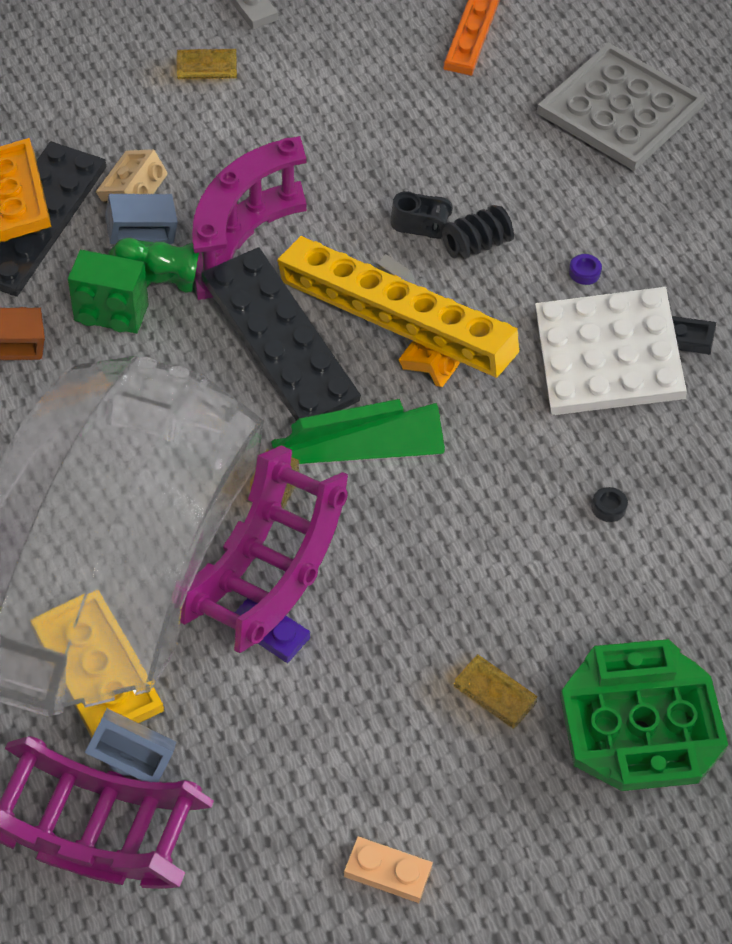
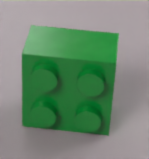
[68,249,149,334]

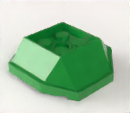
[560,639,728,791]

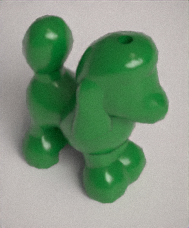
[107,237,199,293]

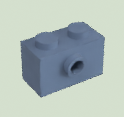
[105,194,178,244]
[85,708,176,782]

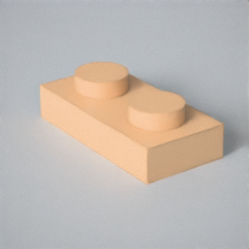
[344,836,433,903]

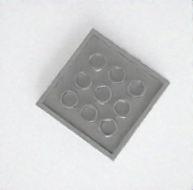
[537,43,706,171]

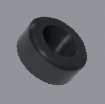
[591,487,628,522]

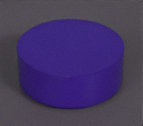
[569,254,602,285]

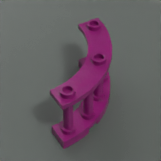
[192,136,307,300]
[174,445,348,653]
[0,736,214,889]

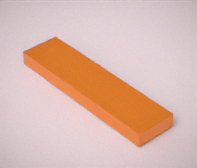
[444,0,500,76]

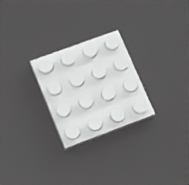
[535,287,687,415]

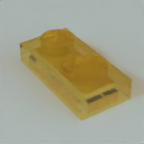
[177,49,237,79]
[454,654,538,729]

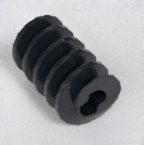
[442,205,514,259]

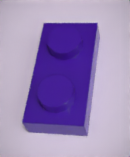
[234,598,310,664]

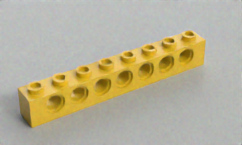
[277,236,519,378]

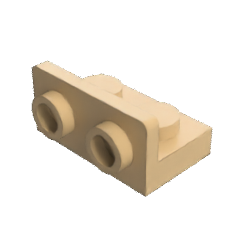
[96,149,167,201]

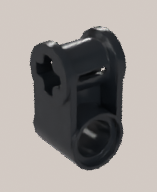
[390,191,453,239]

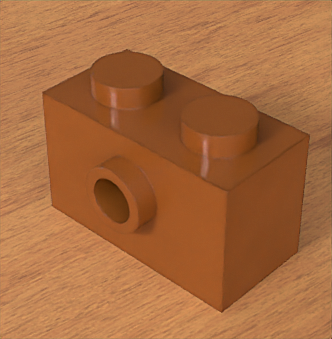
[0,307,45,360]

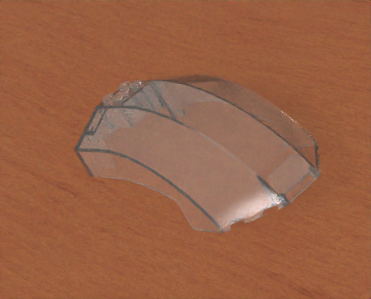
[0,356,264,717]

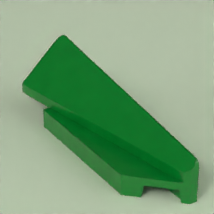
[271,399,445,465]

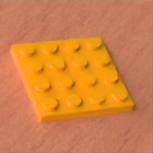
[0,138,52,242]

